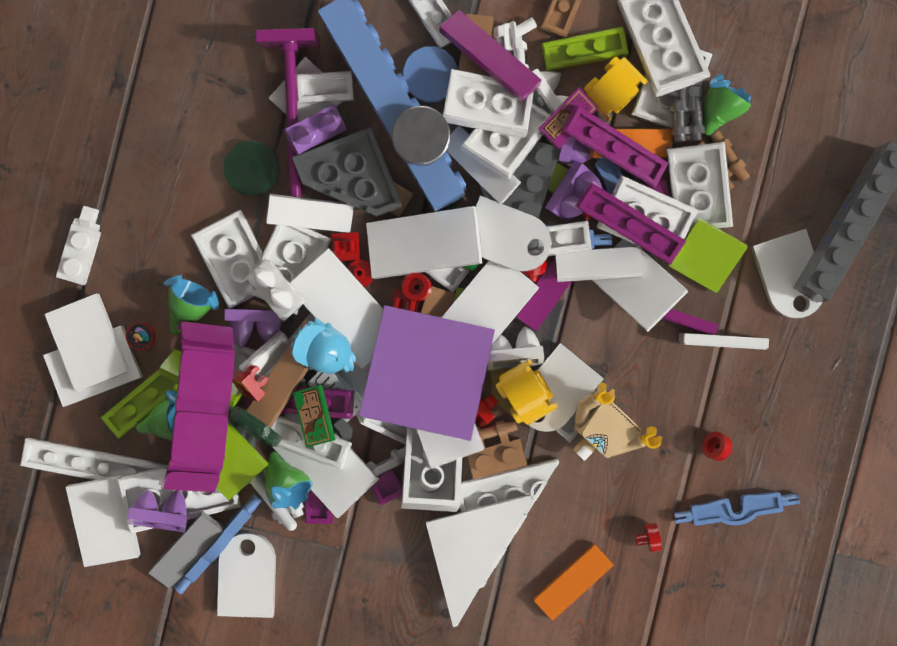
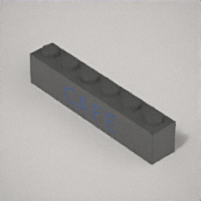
[793,141,897,303]

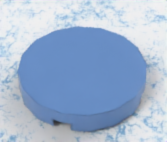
[403,46,458,103]

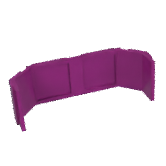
[159,321,235,492]

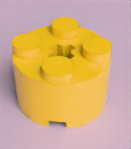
[583,56,649,122]
[495,359,558,425]

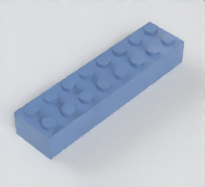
[318,0,466,212]

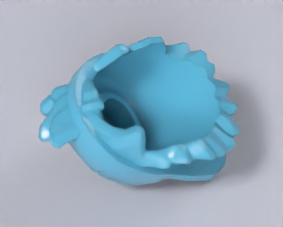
[290,319,356,374]

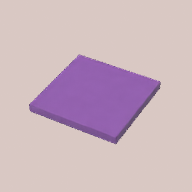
[359,305,495,441]

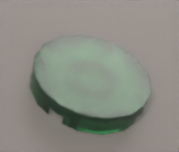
[223,140,280,197]
[230,407,282,447]

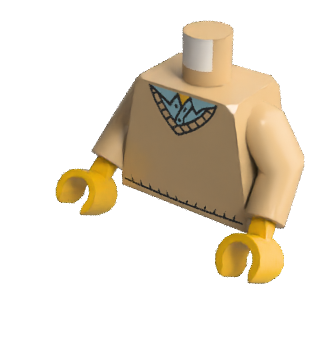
[573,382,662,461]

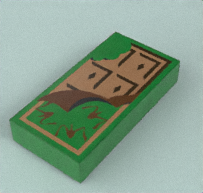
[293,385,336,448]

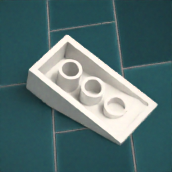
[401,427,462,512]

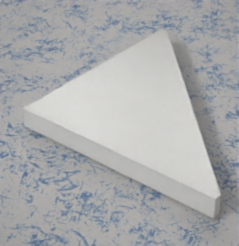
[460,458,559,588]
[426,494,531,627]

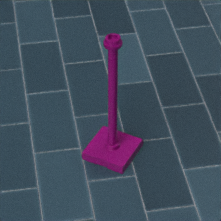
[256,28,320,197]

